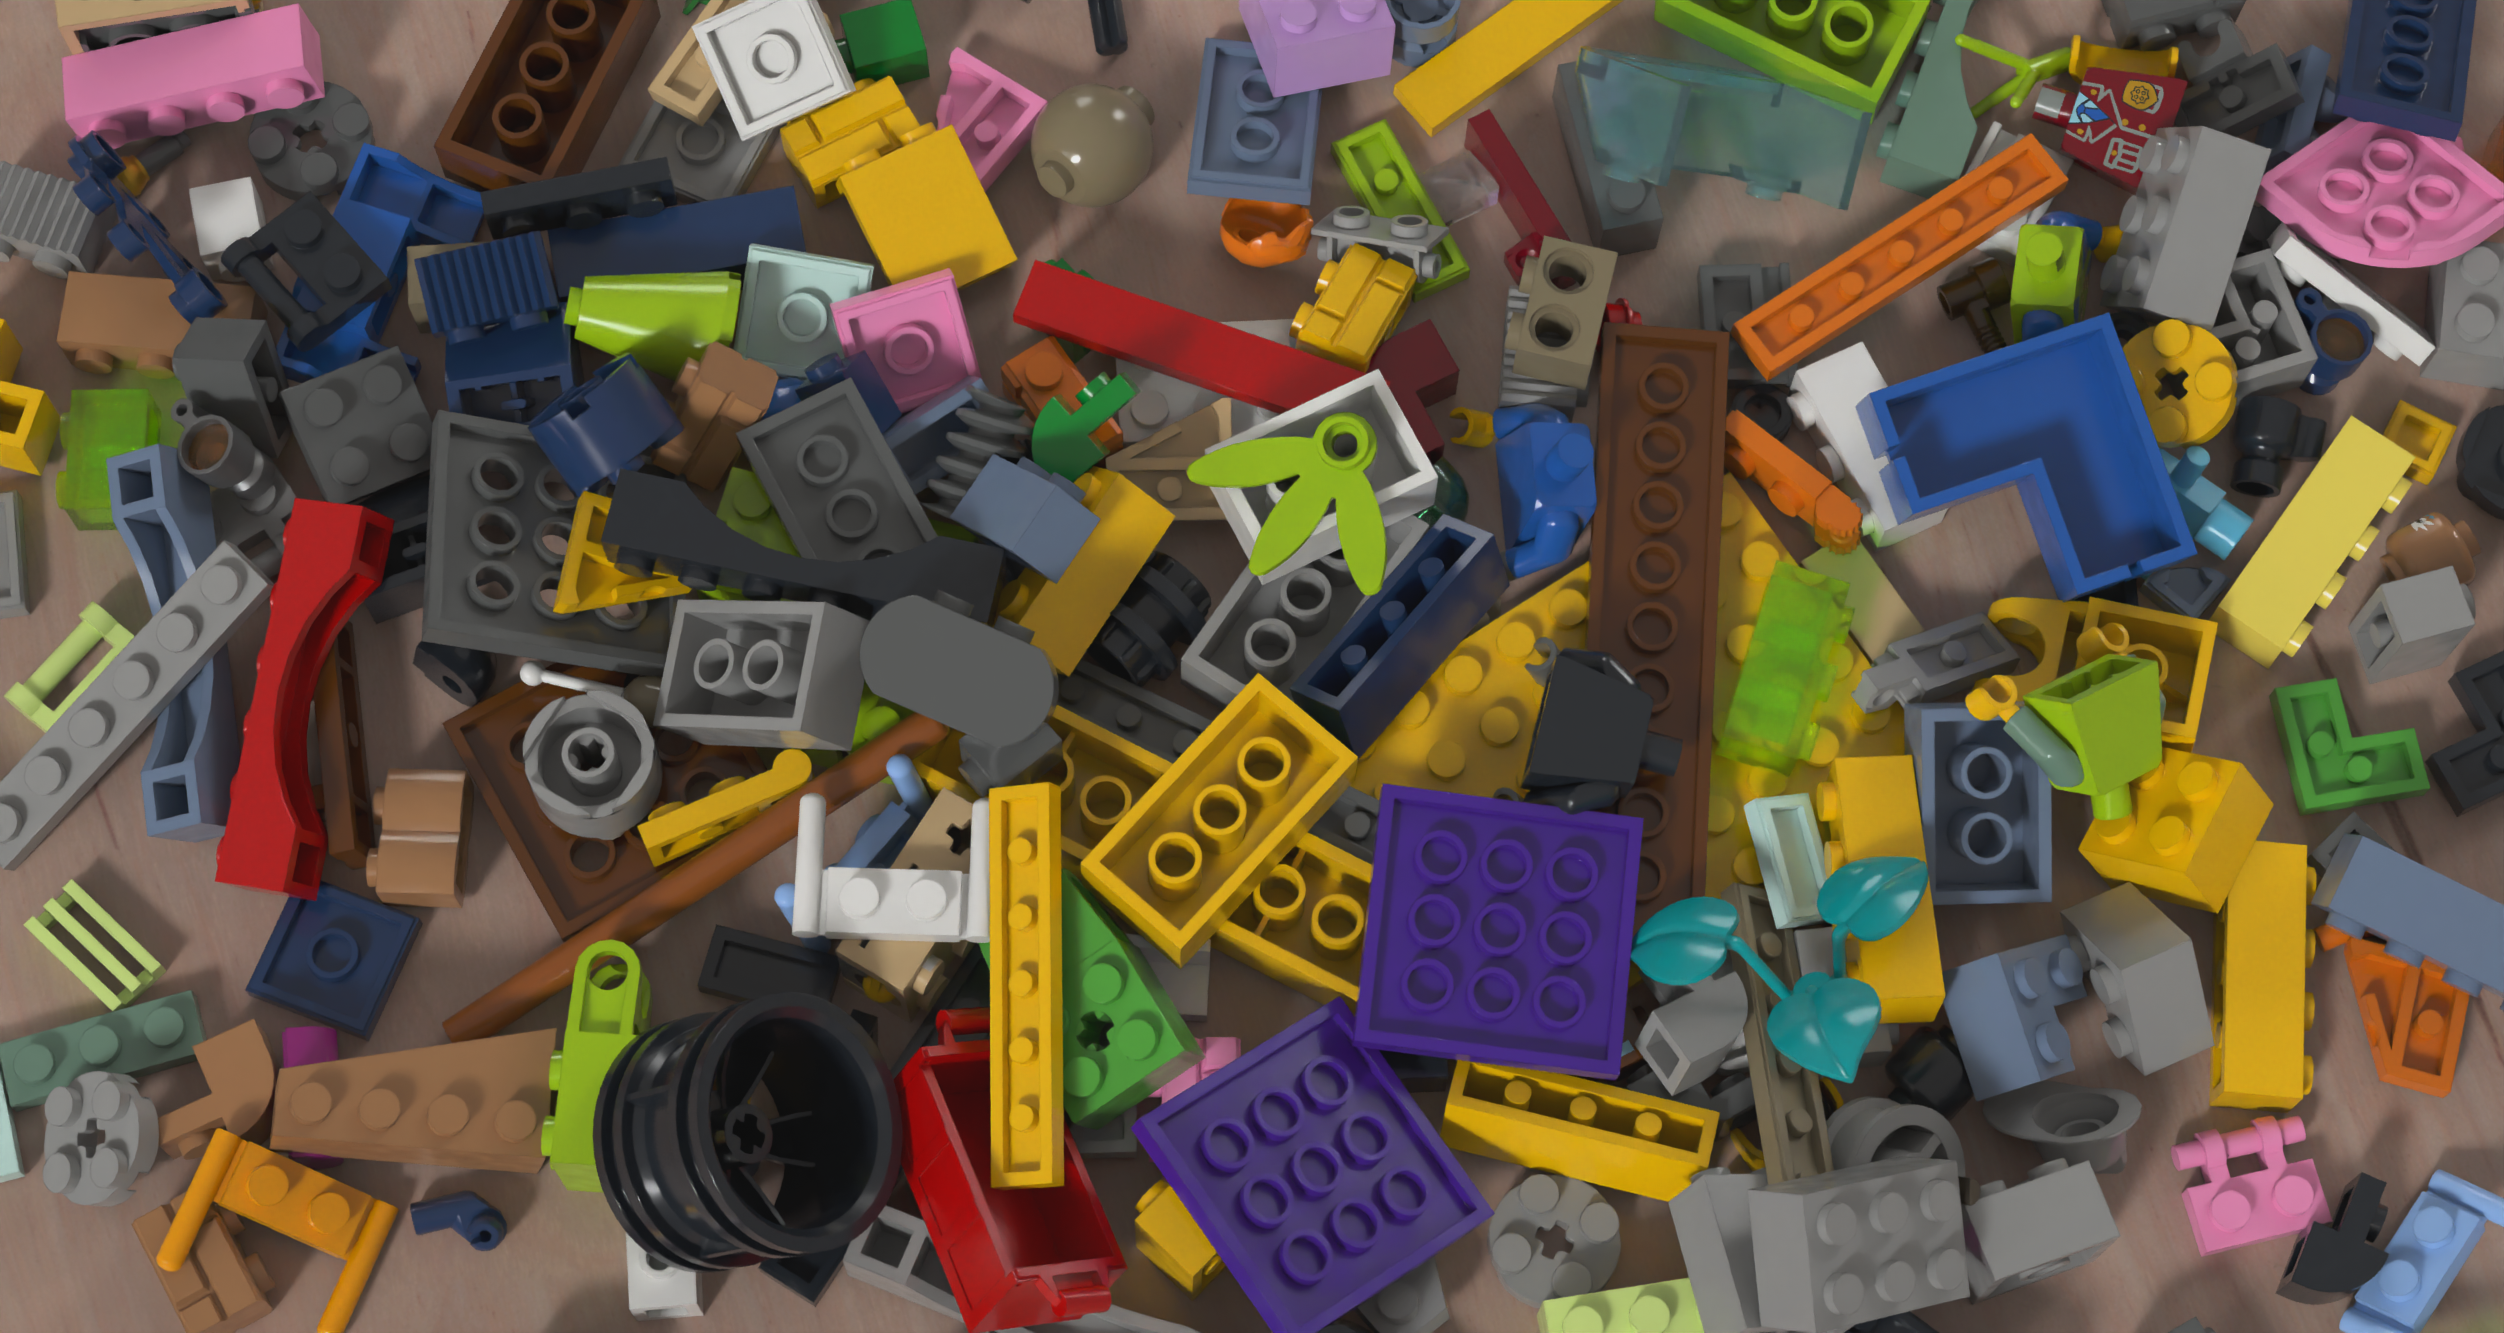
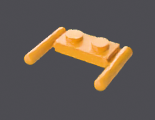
[156,1128,399,1333]

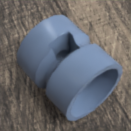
[1385,0,1461,68]

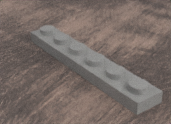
[0,541,274,871]

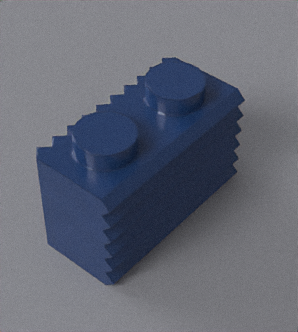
[414,231,560,346]

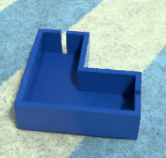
[1855,312,2198,603]

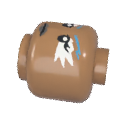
[2380,512,2481,585]

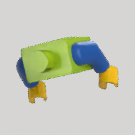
[2010,211,2124,344]

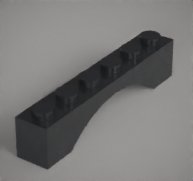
[601,468,1007,627]

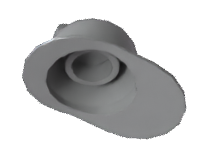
[1983,1081,2142,1174]

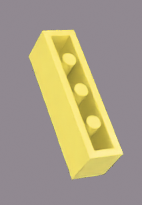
[2208,415,2415,669]

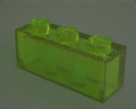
[1715,560,1855,778]

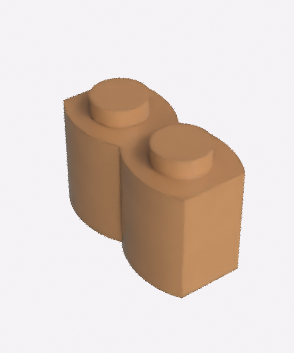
[366,768,474,908]

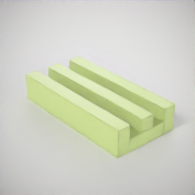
[23,879,166,1012]

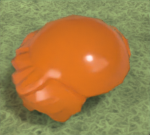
[1219,198,1314,268]

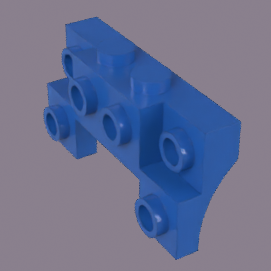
[276,143,484,383]

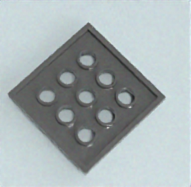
[421,410,687,677]

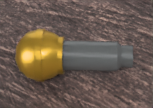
[117,131,192,197]

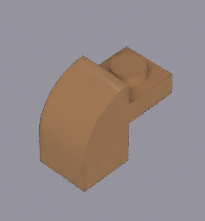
[158,1019,281,1160]

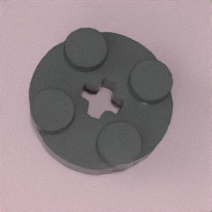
[248,81,376,201]

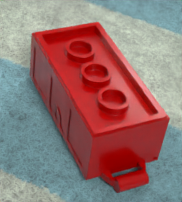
[894,1006,1128,1333]

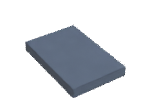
[1187,38,1323,206]

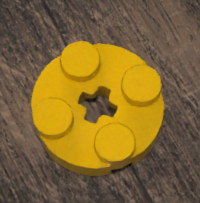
[2122,319,2238,449]

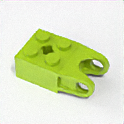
[541,939,653,1193]

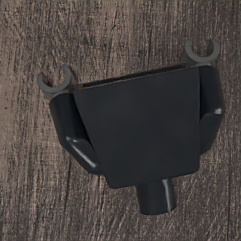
[1493,637,1683,815]

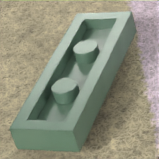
[0,990,207,1112]

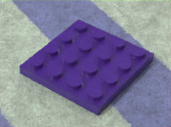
[1352,784,1644,1080]
[1131,996,1495,1333]

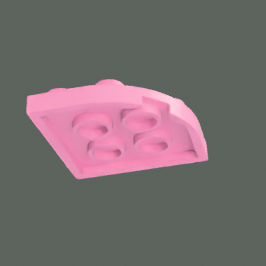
[2255,117,2504,268]

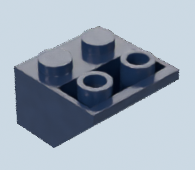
[445,302,585,426]

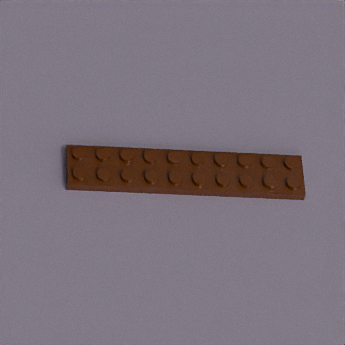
[1585,322,1730,939]

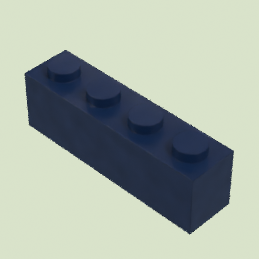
[547,185,807,302]
[1289,514,1510,760]

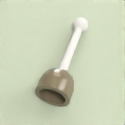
[520,660,662,730]

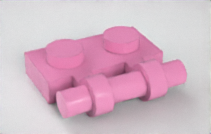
[2171,1115,2333,1257]

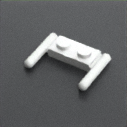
[792,793,990,943]

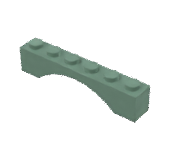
[1876,0,1979,199]

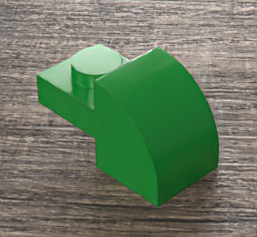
[1032,372,1141,483]

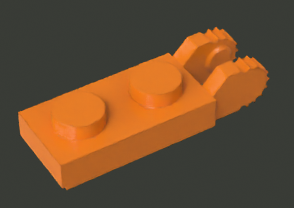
[1724,410,1863,556]

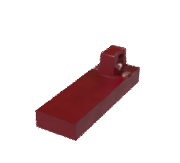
[1464,109,1577,290]

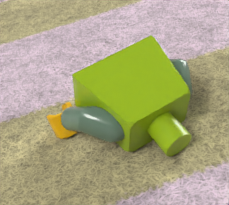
[1965,623,2166,820]

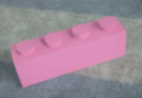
[62,3,325,149]

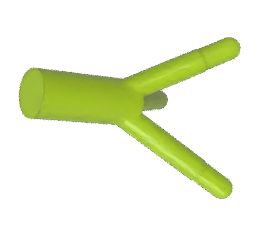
[1955,34,2071,119]

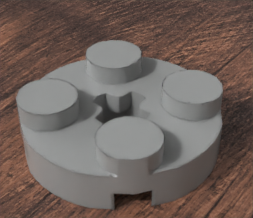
[43,1071,159,1207]
[1487,1174,1621,1309]

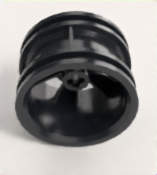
[593,992,903,1273]

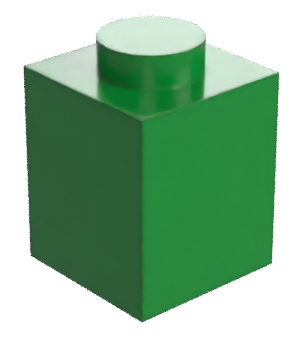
[835,0,930,85]

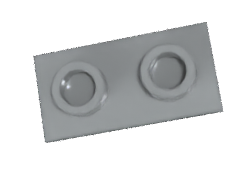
[1311,206,1449,283]

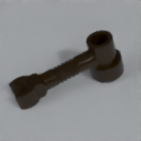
[1937,257,2011,354]

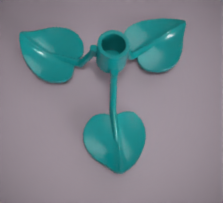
[1630,856,1929,1083]

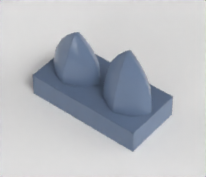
[2254,44,2348,175]

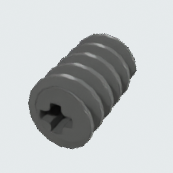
[919,384,1035,519]

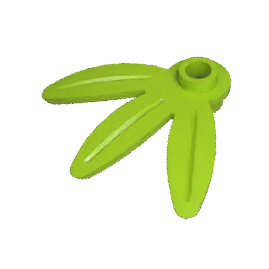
[1187,412,1387,596]

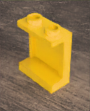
[835,122,1018,291]

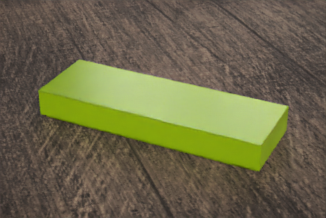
[1330,119,1470,303]

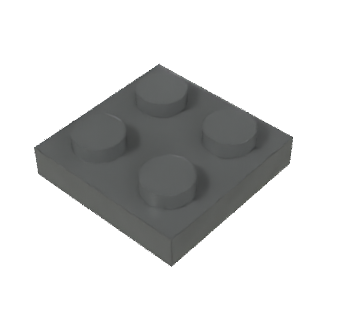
[277,345,432,504]

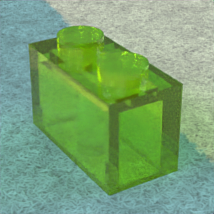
[56,389,162,531]

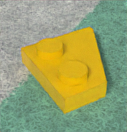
[553,491,692,614]

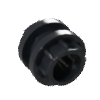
[1087,551,1211,687]

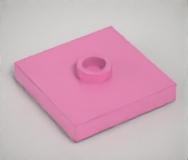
[829,268,982,413]

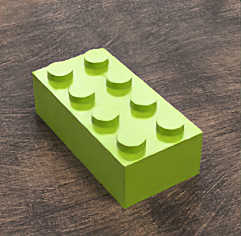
[1654,0,1931,125]

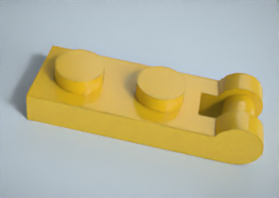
[637,749,815,867]

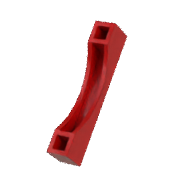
[215,498,395,901]

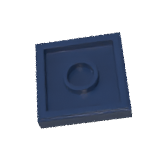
[245,880,423,1042]

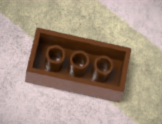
[434,0,661,192]

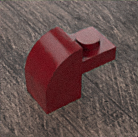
[1366,319,1460,470]

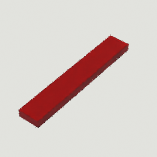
[1013,259,1391,414]

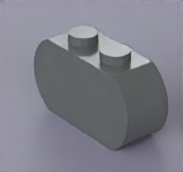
[860,590,1059,747]

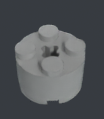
[523,690,663,840]

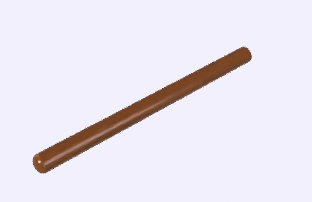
[442,712,949,1043]

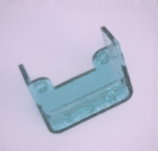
[1575,46,1872,210]

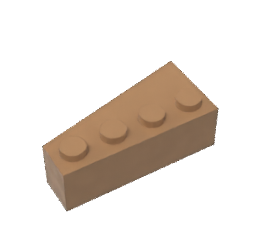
[269,1028,557,1174]

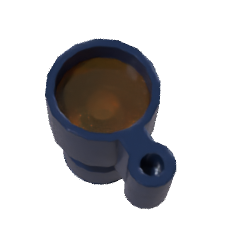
[2293,288,2373,395]

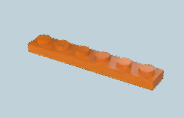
[1730,133,2069,382]

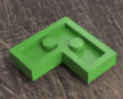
[2269,678,2430,816]

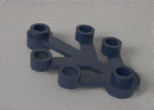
[67,130,228,324]

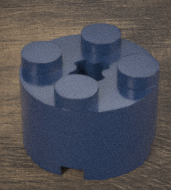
[527,353,685,497]

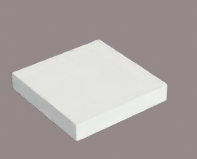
[691,0,857,141]

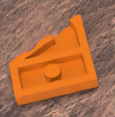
[2343,937,2470,1098]

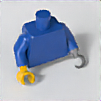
[1449,403,1597,582]

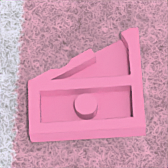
[936,47,1048,192]

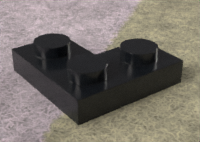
[2425,651,2504,817]

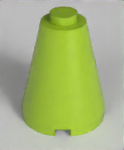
[564,271,741,381]

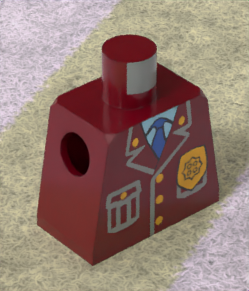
[2032,67,2188,195]

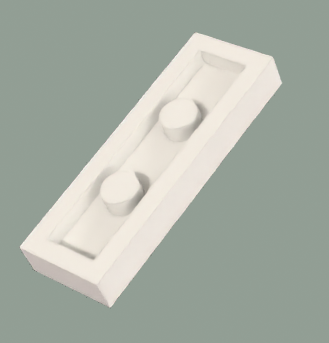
[2267,222,2436,366]

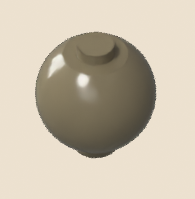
[1030,84,1155,208]

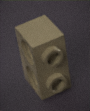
[1504,235,1618,390]

